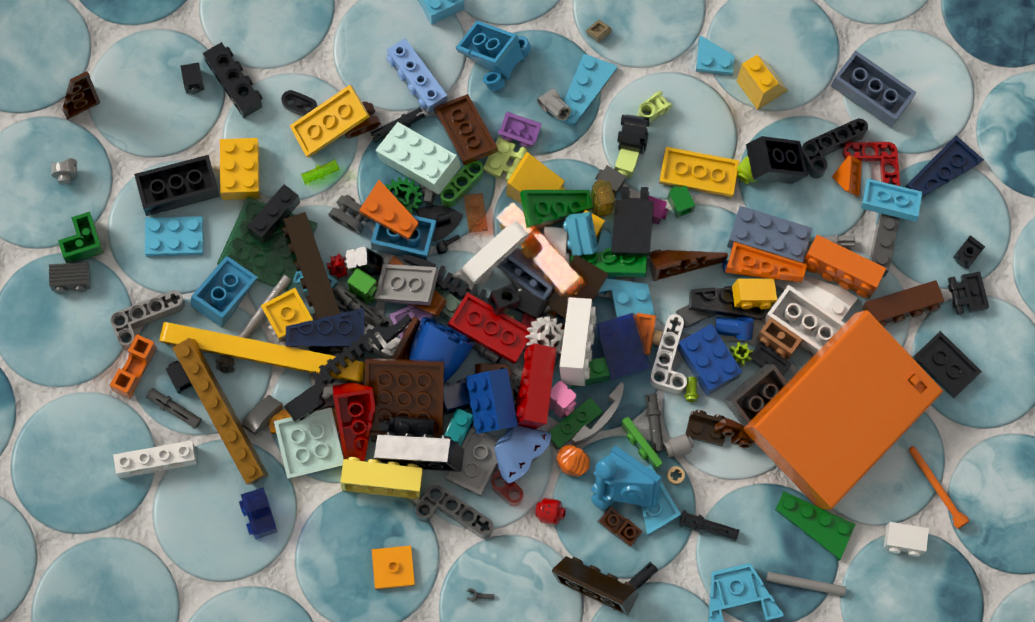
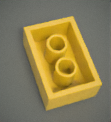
[220,138,260,200]

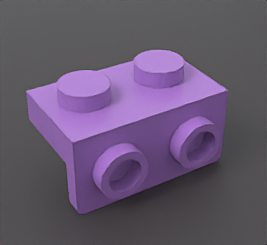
[498,111,542,147]

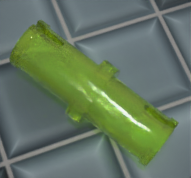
[301,159,340,185]

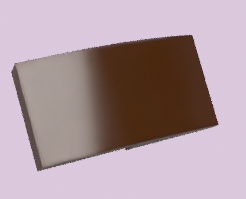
[715,418,755,448]
[597,506,643,547]

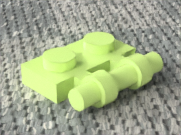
[483,137,527,181]

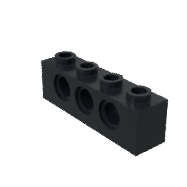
[203,42,263,119]

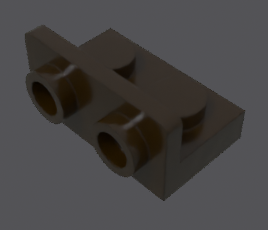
[685,410,726,447]

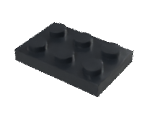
[913,331,982,398]

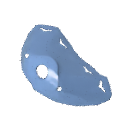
[494,425,551,483]

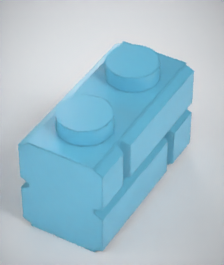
[564,212,598,256]

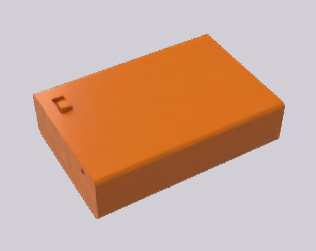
[743,310,943,509]

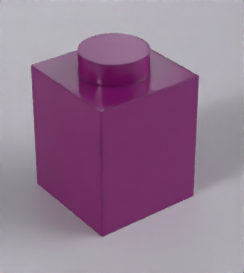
[649,196,669,225]

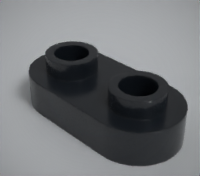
[281,90,317,116]

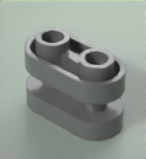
[328,195,370,234]

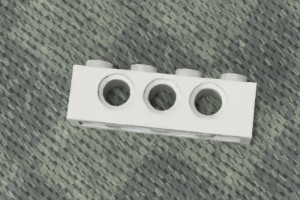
[113,440,197,479]

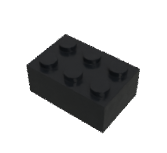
[746,136,808,184]

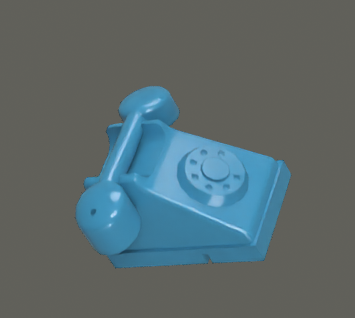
[456,21,531,91]
[591,446,662,510]

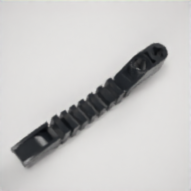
[402,254,548,320]
[284,314,413,423]

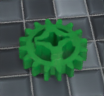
[385,177,422,215]

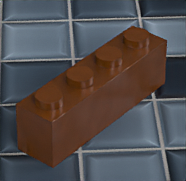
[862,280,945,327]

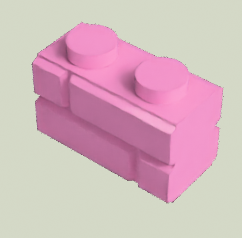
[549,381,577,418]

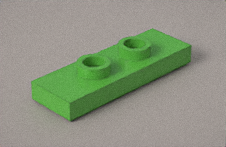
[621,417,662,471]

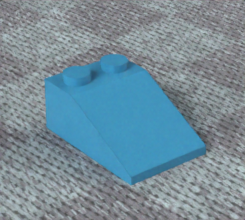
[191,256,258,328]

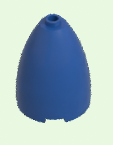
[408,317,475,384]

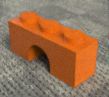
[110,334,157,399]

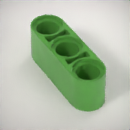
[440,160,483,208]

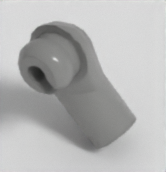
[453,269,476,292]

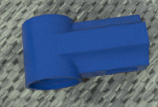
[715,317,754,340]

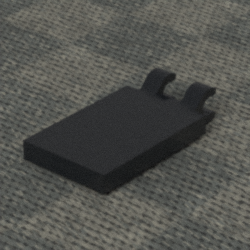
[611,186,654,256]

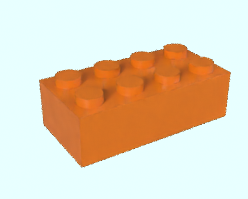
[803,235,886,299]

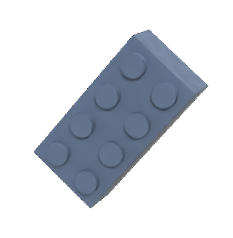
[831,50,917,128]
[727,206,813,263]

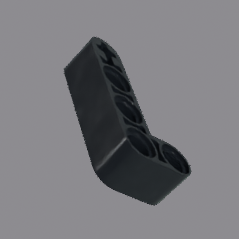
[802,118,868,179]

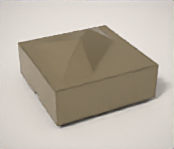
[586,20,612,43]

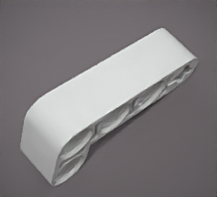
[462,220,529,285]
[649,314,687,395]

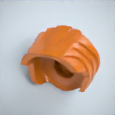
[556,445,590,477]

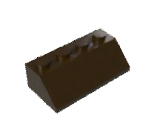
[552,556,639,616]

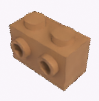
[757,317,802,360]

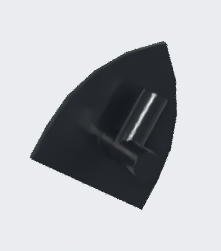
[417,205,463,242]

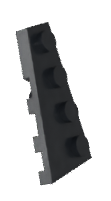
[689,286,764,321]

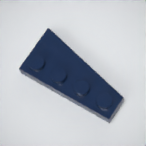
[286,308,364,347]

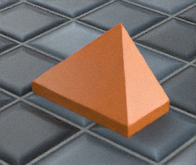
[832,156,862,197]

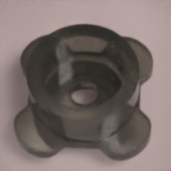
[215,356,235,373]

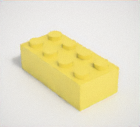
[340,457,423,499]

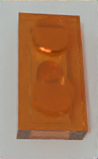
[464,193,488,233]

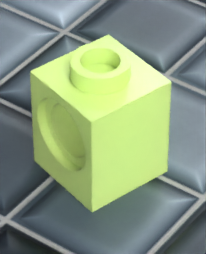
[614,149,639,178]

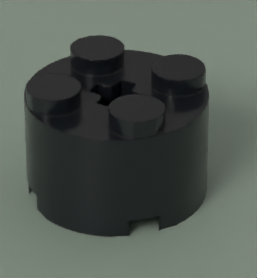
[617,114,650,155]

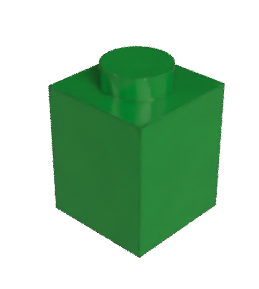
[667,186,695,218]

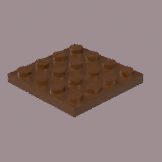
[365,358,444,438]

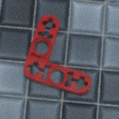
[842,142,900,186]

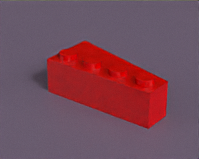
[515,343,556,429]

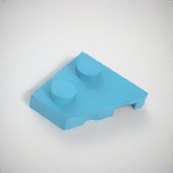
[696,36,735,76]

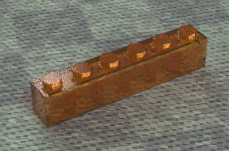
[496,202,587,298]

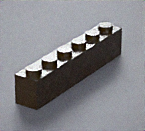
[282,212,340,320]

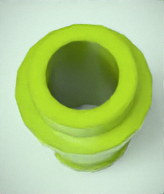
[684,377,699,402]

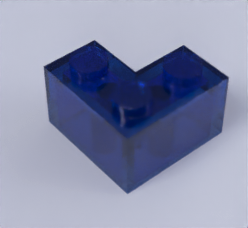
[239,487,278,539]

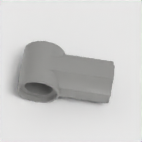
[537,89,571,121]

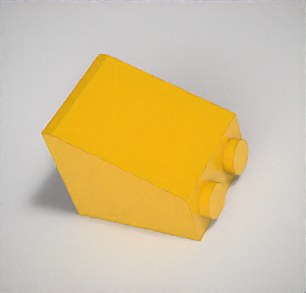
[736,55,788,110]
[506,152,566,204]

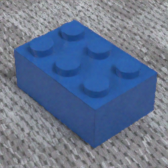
[677,323,742,396]
[466,368,518,434]

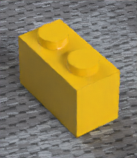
[732,279,777,309]

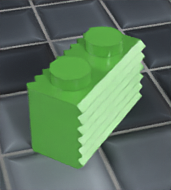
[348,268,378,304]

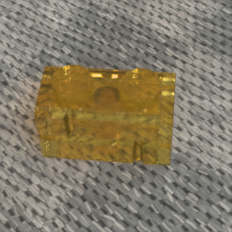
[591,180,615,217]

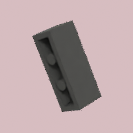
[869,214,900,278]

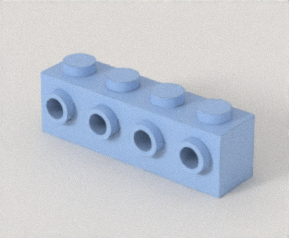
[386,38,447,114]

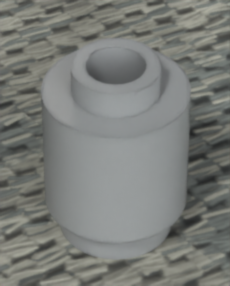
[663,434,694,458]

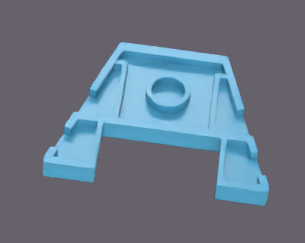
[598,278,654,350]
[708,563,784,622]

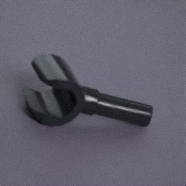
[436,235,460,255]

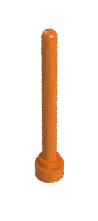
[909,446,970,529]

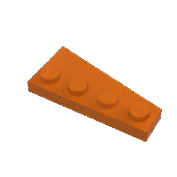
[725,242,807,283]

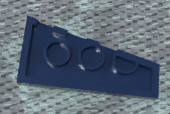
[906,135,984,198]

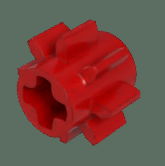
[327,253,349,279]

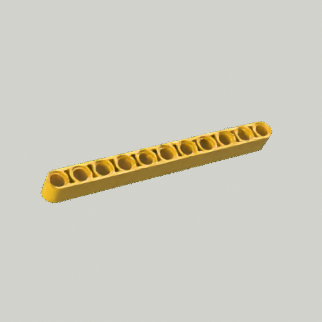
[159,322,365,383]

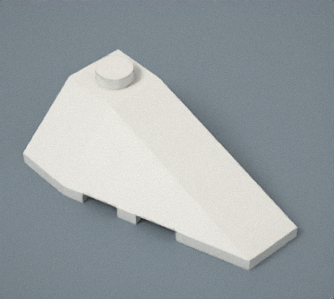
[775,275,858,321]

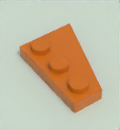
[359,180,419,240]

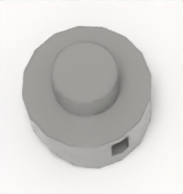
[51,158,77,185]

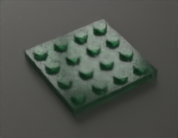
[217,196,318,292]

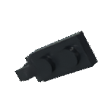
[379,416,435,437]

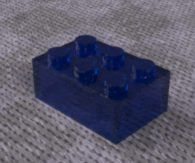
[596,313,652,380]

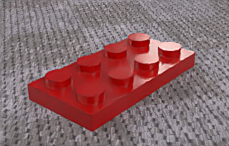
[448,292,530,364]

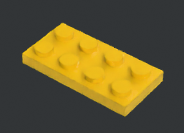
[290,85,370,158]
[659,147,739,198]

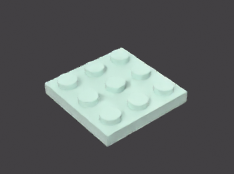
[274,408,343,479]

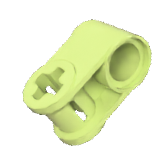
[637,91,673,123]

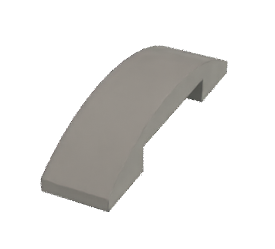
[571,382,624,446]

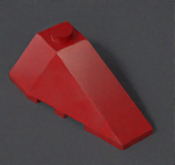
[333,383,375,461]

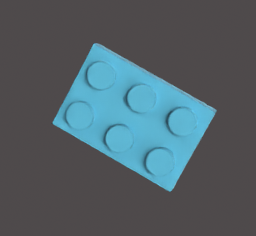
[861,178,922,222]
[145,216,203,256]

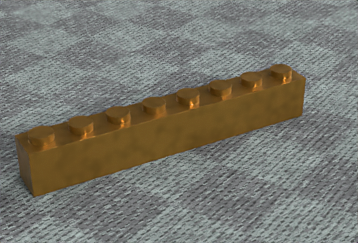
[172,338,268,485]

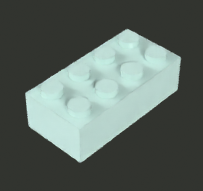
[375,122,461,195]

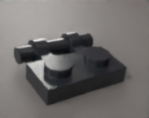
[948,272,989,315]

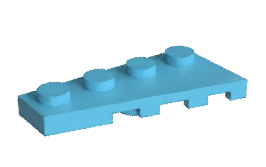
[557,54,618,126]

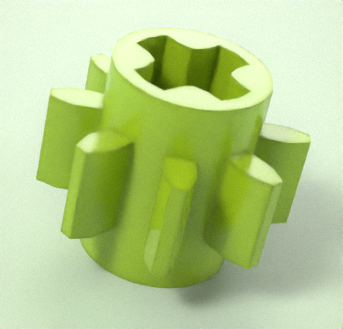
[730,342,753,367]

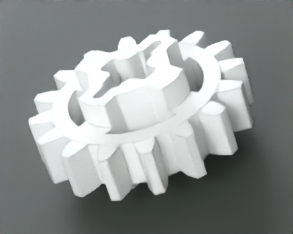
[525,316,564,357]

